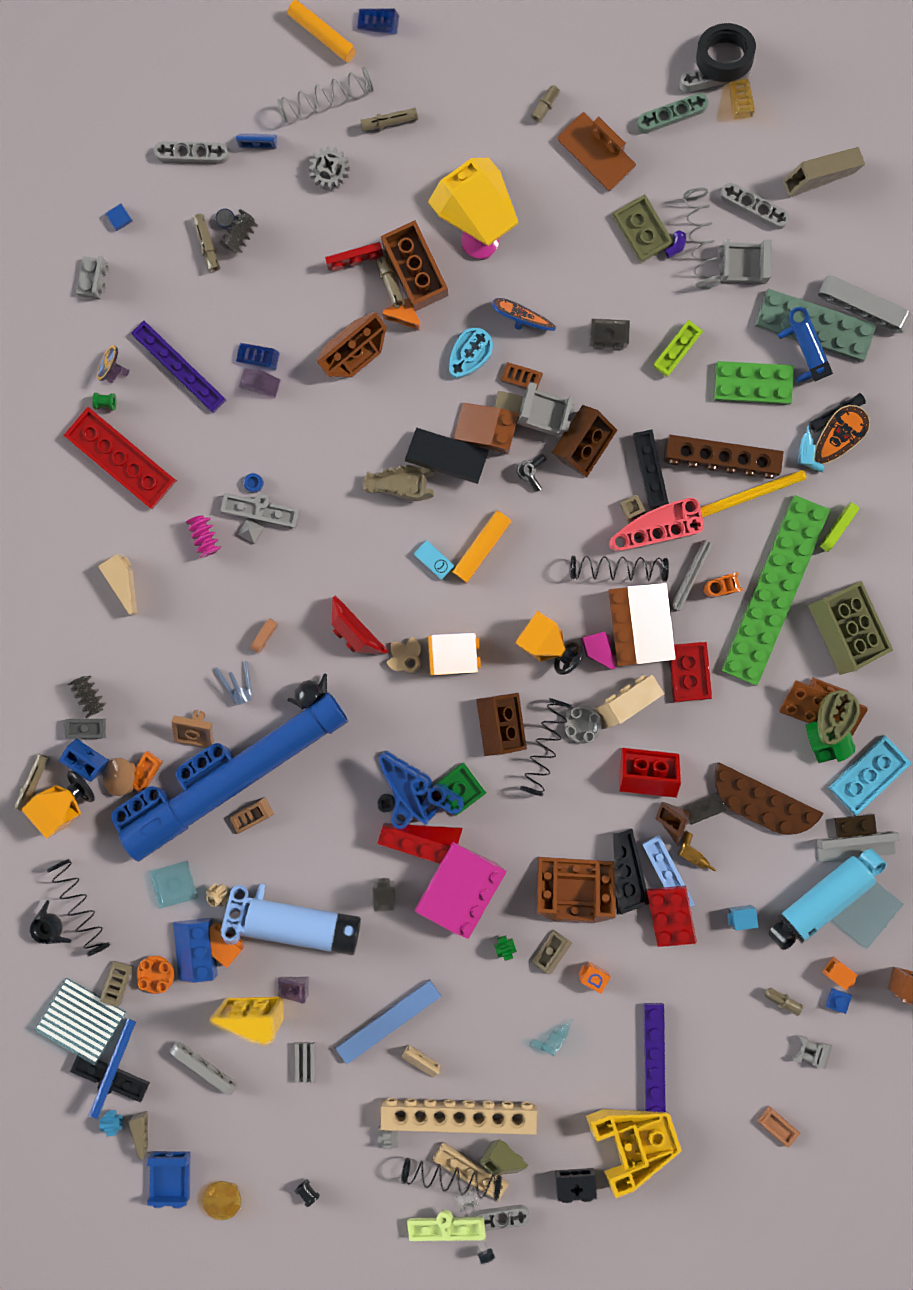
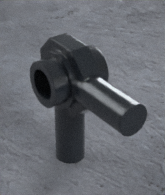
[516,454,546,492]

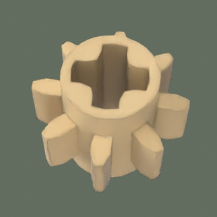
[206,883,230,908]

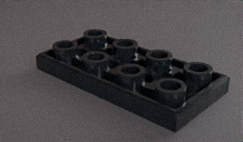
[405,427,489,484]

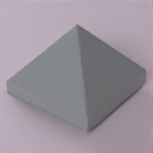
[238,518,264,544]

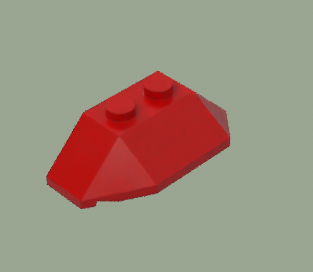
[332,595,389,654]

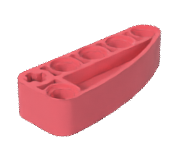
[609,498,704,552]

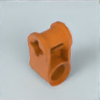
[703,572,743,598]

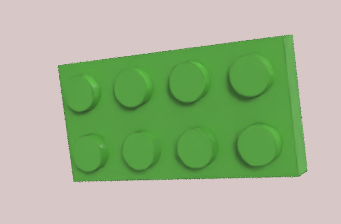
[714,361,794,405]

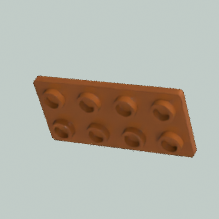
[557,112,636,191]
[779,677,868,736]

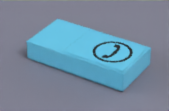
[414,540,454,580]

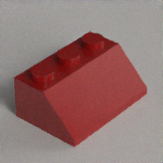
[619,748,681,798]

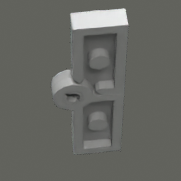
[221,493,300,528]

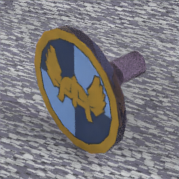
[97,345,130,383]

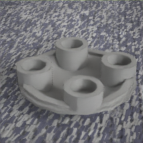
[564,706,602,744]

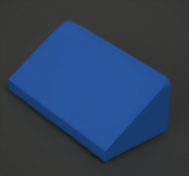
[236,133,277,149]

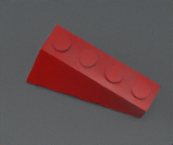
[377,823,463,864]

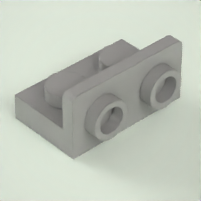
[76,256,109,299]

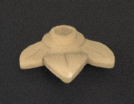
[387,637,421,673]

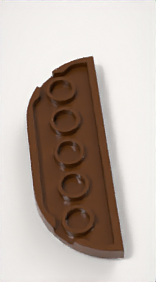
[715,762,824,835]

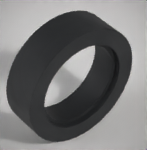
[696,23,756,82]

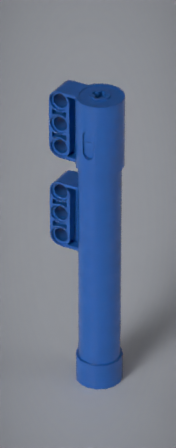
[111,692,349,862]

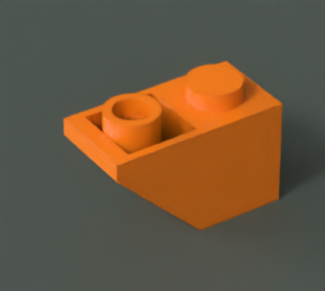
[209,922,245,968]

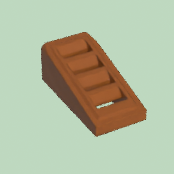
[500,362,543,390]

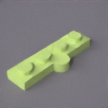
[407,1210,486,1241]

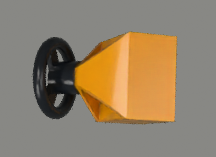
[515,611,584,675]
[21,771,95,839]

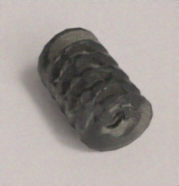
[219,209,258,253]
[67,675,106,719]

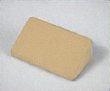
[401,1045,440,1077]

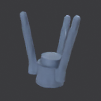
[214,661,253,706]

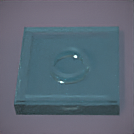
[150,861,198,909]

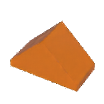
[382,298,420,330]

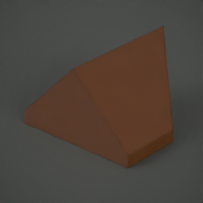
[655,802,690,846]

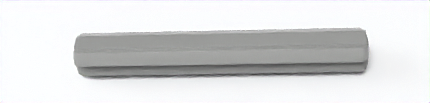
[671,540,712,611]

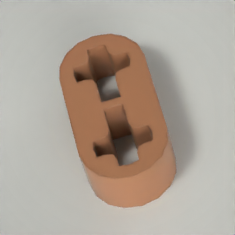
[250,618,278,654]

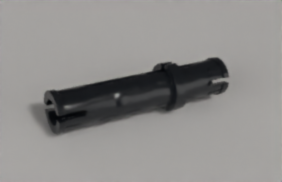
[809,393,866,432]

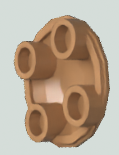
[102,758,136,796]

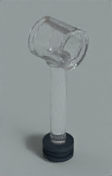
[454,1185,495,1264]

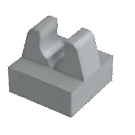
[378,1126,398,1149]

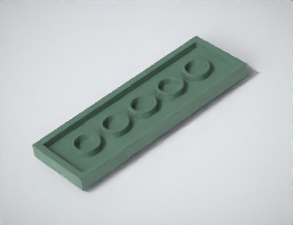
[755,289,877,362]

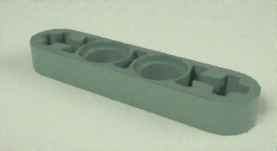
[637,93,708,133]

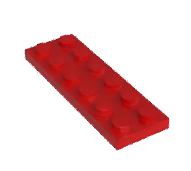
[63,407,177,510]

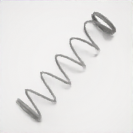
[277,67,374,123]
[683,187,720,289]

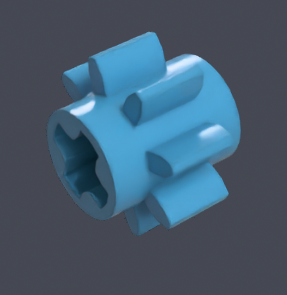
[99,1110,123,1137]

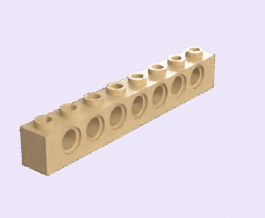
[381,1098,537,1135]

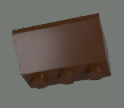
[552,405,617,478]
[476,693,527,756]

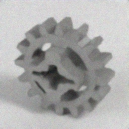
[308,146,350,190]

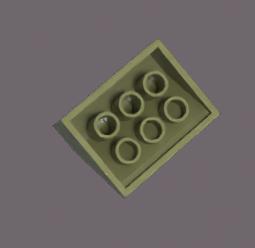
[808,581,893,675]

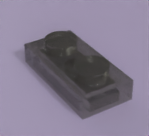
[682,792,726,825]

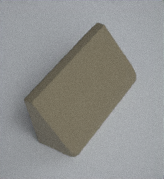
[532,930,572,974]

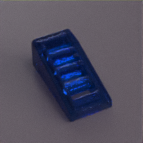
[357,8,399,33]
[236,343,280,370]

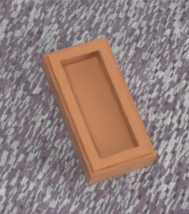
[757,1106,801,1148]

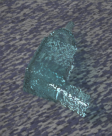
[529,1019,573,1056]

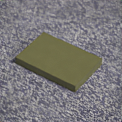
[612,194,674,264]

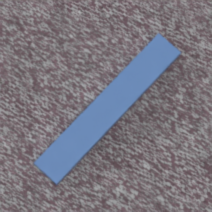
[336,980,441,1064]

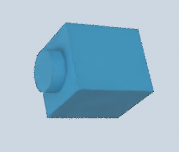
[727,905,759,931]

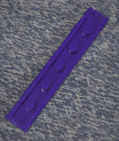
[131,320,226,413]

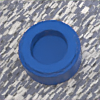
[244,473,264,493]

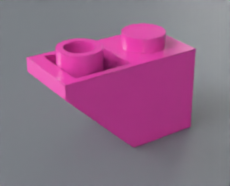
[581,631,617,670]

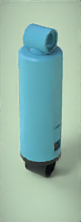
[768,849,887,950]

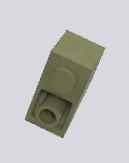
[479,1139,528,1176]

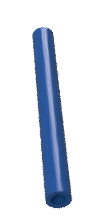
[88,1019,136,1119]

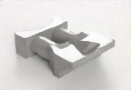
[792,1035,832,1069]

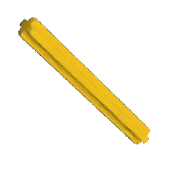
[700,470,806,518]

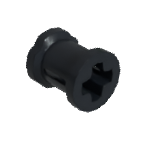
[377,794,395,813]
[294,1179,320,1207]

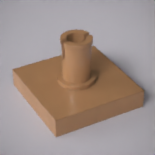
[172,710,214,748]

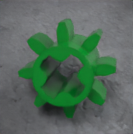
[494,935,517,961]

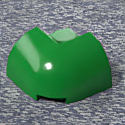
[805,721,856,764]

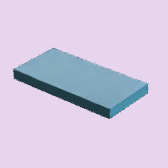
[828,735,912,816]

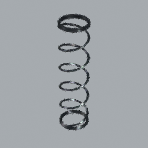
[570,555,669,582]
[520,698,572,797]
[46,859,111,957]
[401,1157,502,1202]

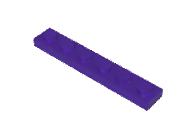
[644,1003,666,1112]

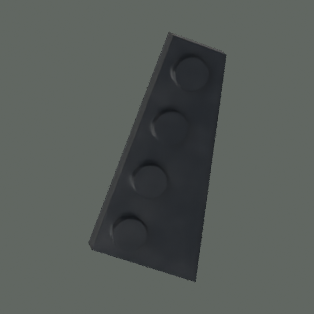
[613,828,649,915]

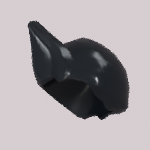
[287,673,327,709]
[29,900,72,944]

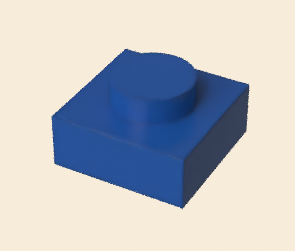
[825,988,852,1014]

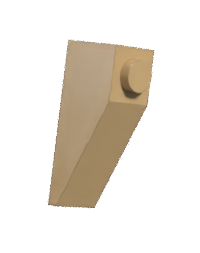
[98,554,137,615]

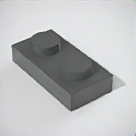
[65,719,106,738]

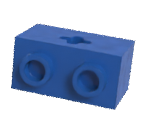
[58,739,109,782]

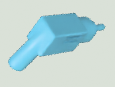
[798,425,824,473]

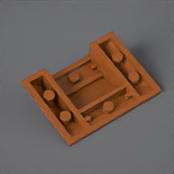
[537,857,616,923]

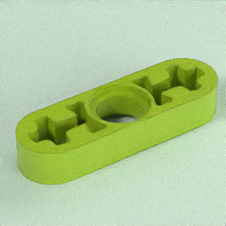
[819,501,860,552]

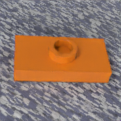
[133,751,163,793]

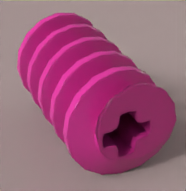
[186,515,221,558]

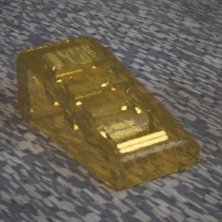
[729,78,755,119]

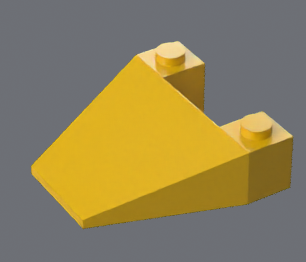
[586,1109,682,1198]

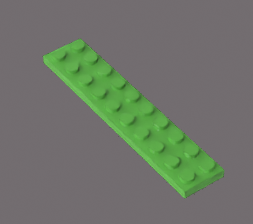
[721,495,830,686]

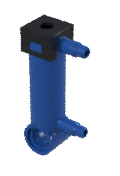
[778,307,833,383]

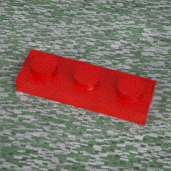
[325,242,383,271]

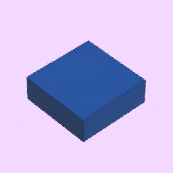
[105,203,133,231]

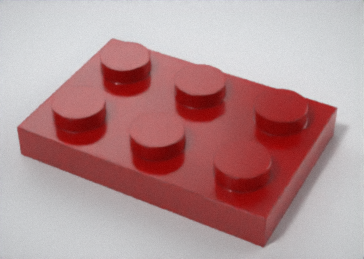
[647,885,697,947]

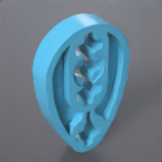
[449,328,493,379]

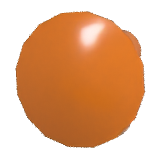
[137,955,174,994]

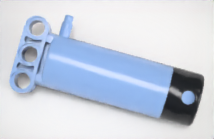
[221,884,361,955]

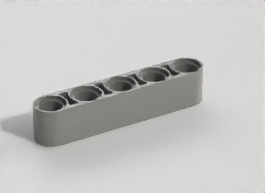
[818,276,912,333]

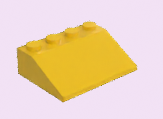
[211,996,284,1045]

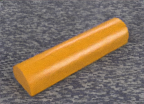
[287,0,356,62]
[452,510,512,583]

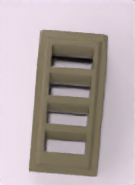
[100,961,133,1006]
[128,1111,148,1159]

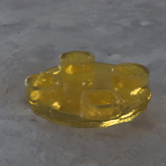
[203,1181,241,1220]

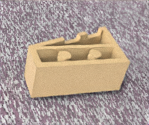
[594,675,664,729]

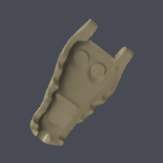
[363,465,434,501]

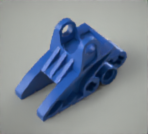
[379,751,464,829]

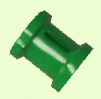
[92,392,116,410]

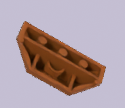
[316,312,387,377]

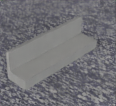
[816,831,900,862]

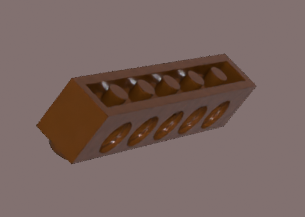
[664,434,784,479]

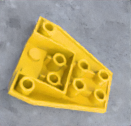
[428,157,519,246]

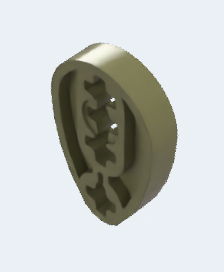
[818,690,860,745]

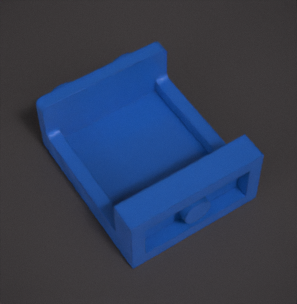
[147,1151,190,1208]

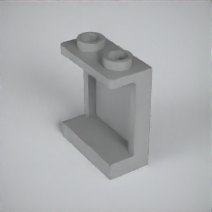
[718,239,772,284]
[517,382,574,437]

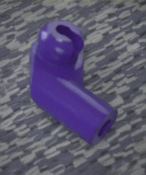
[665,230,687,258]

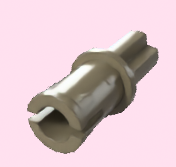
[531,85,560,123]
[765,988,803,1016]

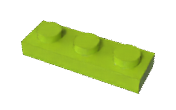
[653,319,703,377]

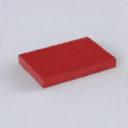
[669,642,712,702]

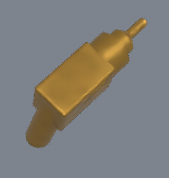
[678,830,716,871]

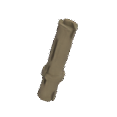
[360,107,418,132]
[192,213,220,272]
[376,256,405,308]
[14,754,50,811]

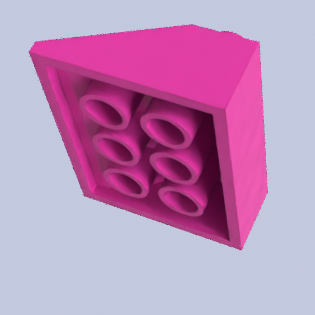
[414,842,507,939]

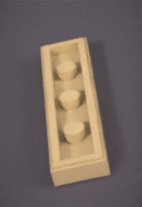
[433,1142,509,1201]

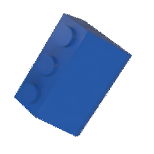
[173,918,218,983]

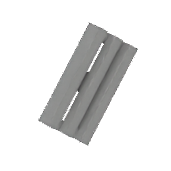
[295,1042,315,1083]

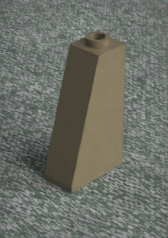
[783,147,865,198]

